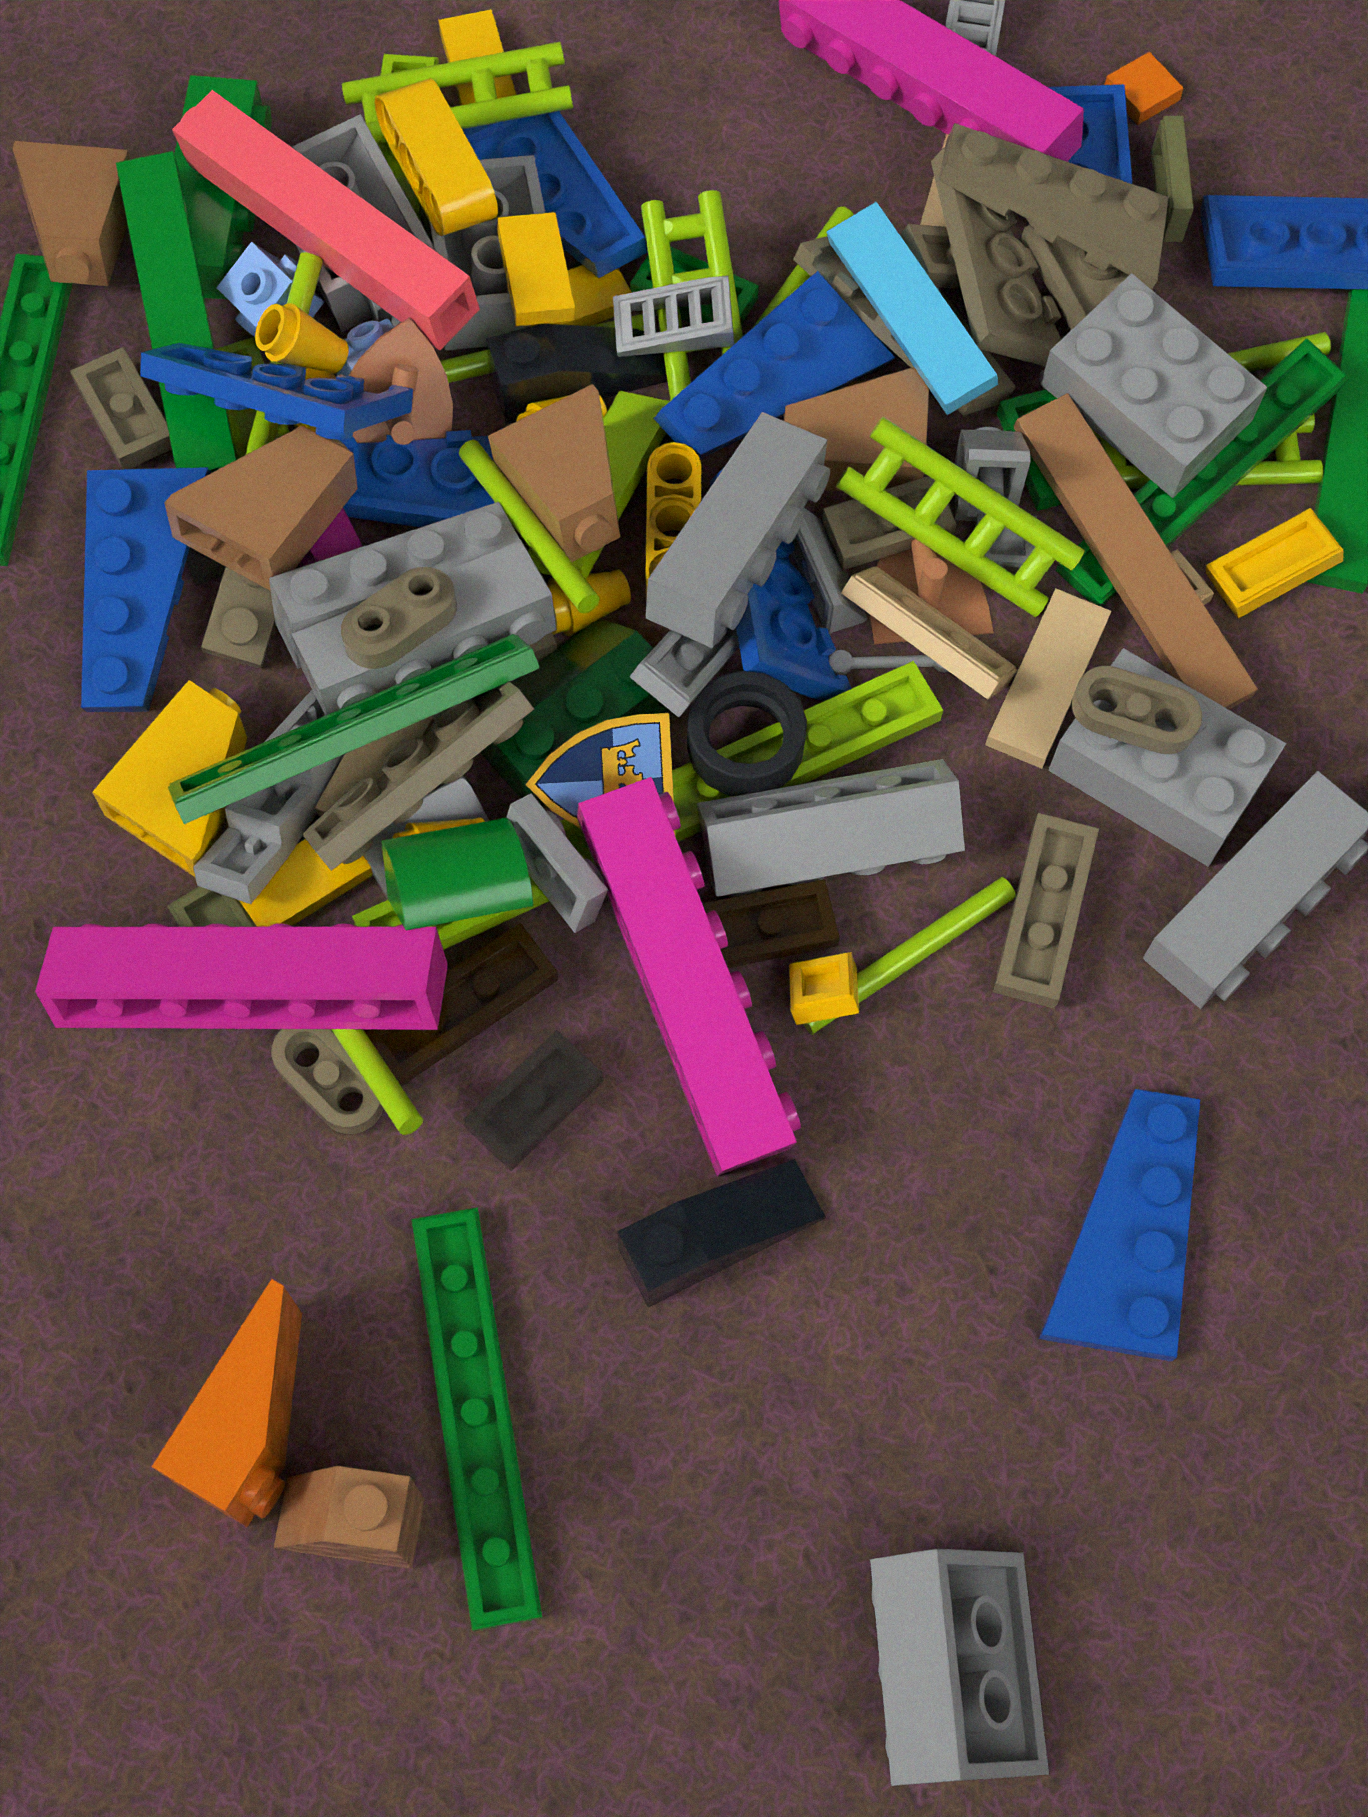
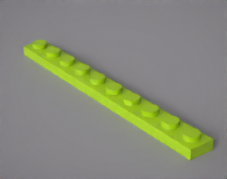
[352,661,943,950]

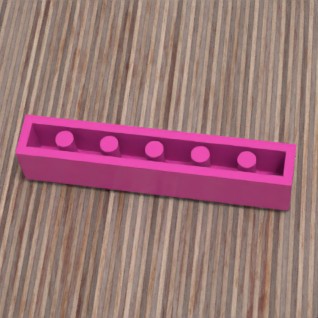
[779,0,1084,162]
[577,777,801,1177]
[35,924,448,1030]

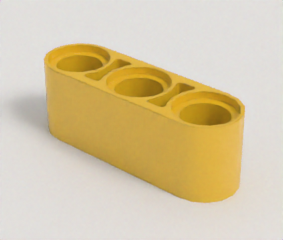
[374,78,498,236]
[646,442,701,603]

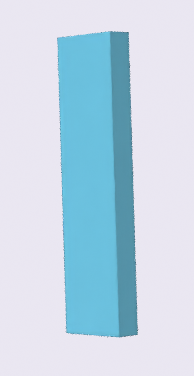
[826,202,998,415]

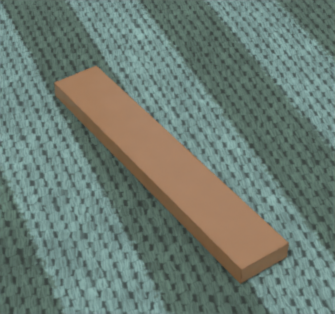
[1014,393,1258,710]

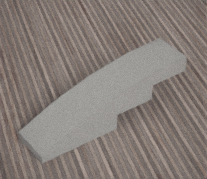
[193,690,344,904]

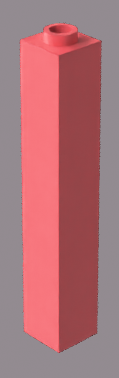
[172,90,480,351]

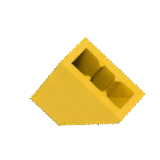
[92,680,247,877]

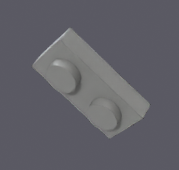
[506,793,608,933]

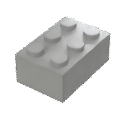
[1041,273,1267,498]
[1048,648,1286,867]

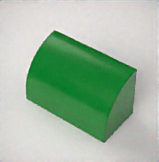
[381,818,534,930]

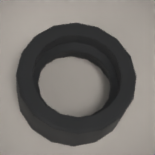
[687,671,807,796]

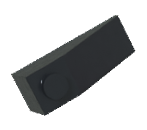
[486,324,668,424]
[617,1159,826,1308]

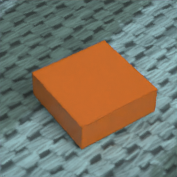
[1105,51,1184,125]

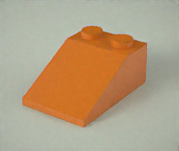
[151,1279,302,1527]

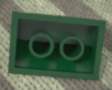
[480,619,669,806]

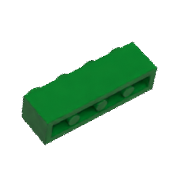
[174,75,272,300]

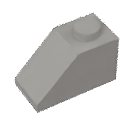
[955,427,1030,521]

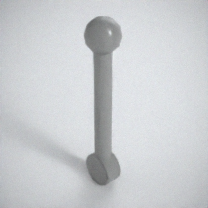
[829,650,949,675]

